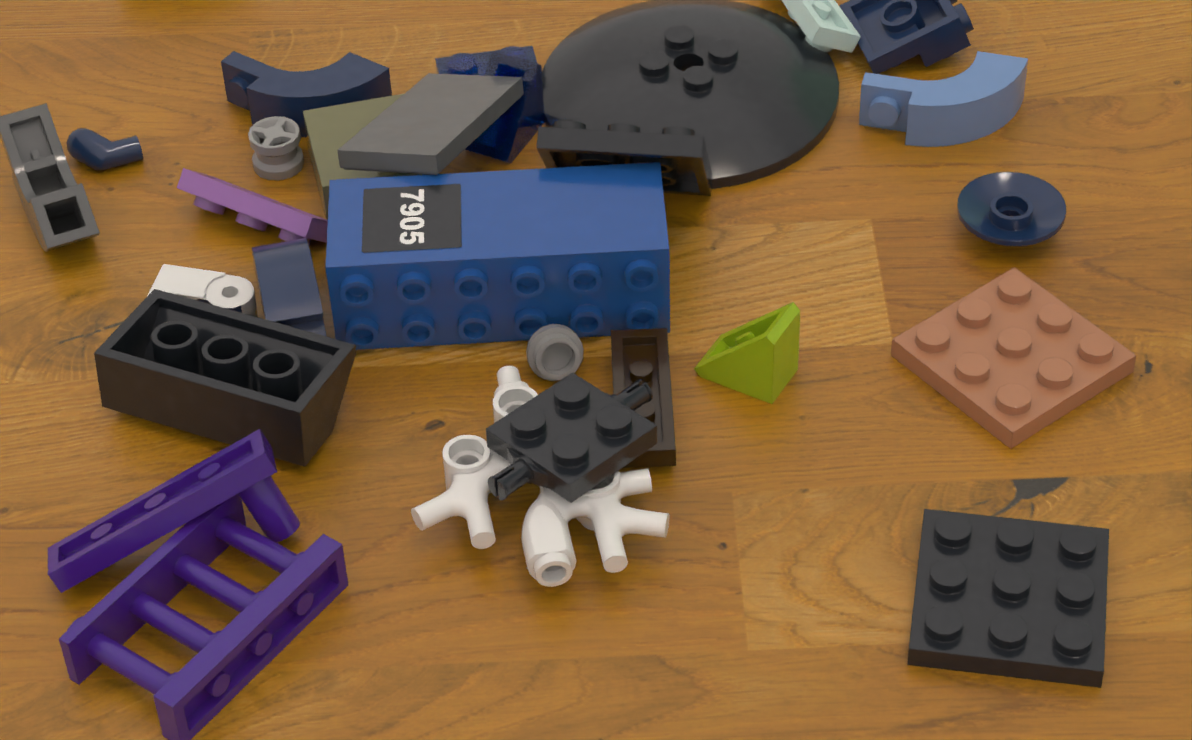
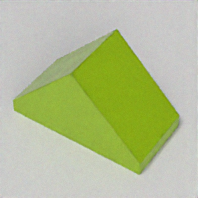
[694,302,800,404]

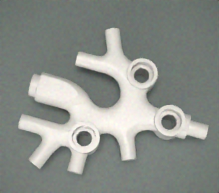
[411,366,669,587]

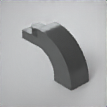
[0,103,100,252]

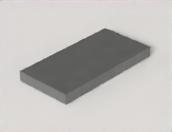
[337,73,524,175]

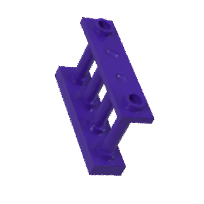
[59,494,348,740]

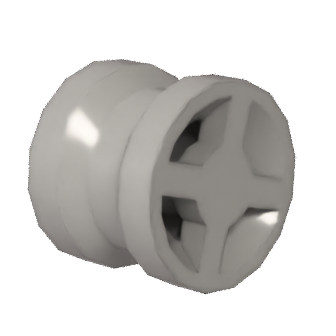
[248,116,304,181]

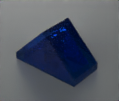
[465,51,545,163]

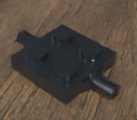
[486,373,657,503]

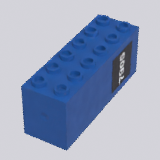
[325,162,670,350]

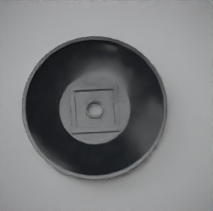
[539,0,839,189]

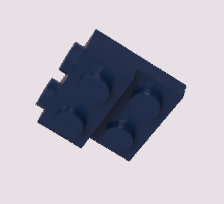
[839,0,974,74]

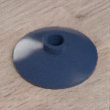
[957,172,1066,246]

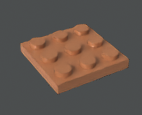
[891,267,1136,449]

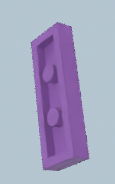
[177,168,328,245]

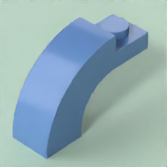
[859,51,1028,147]

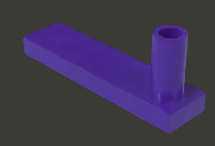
[48,429,300,593]

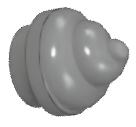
[526,324,584,381]

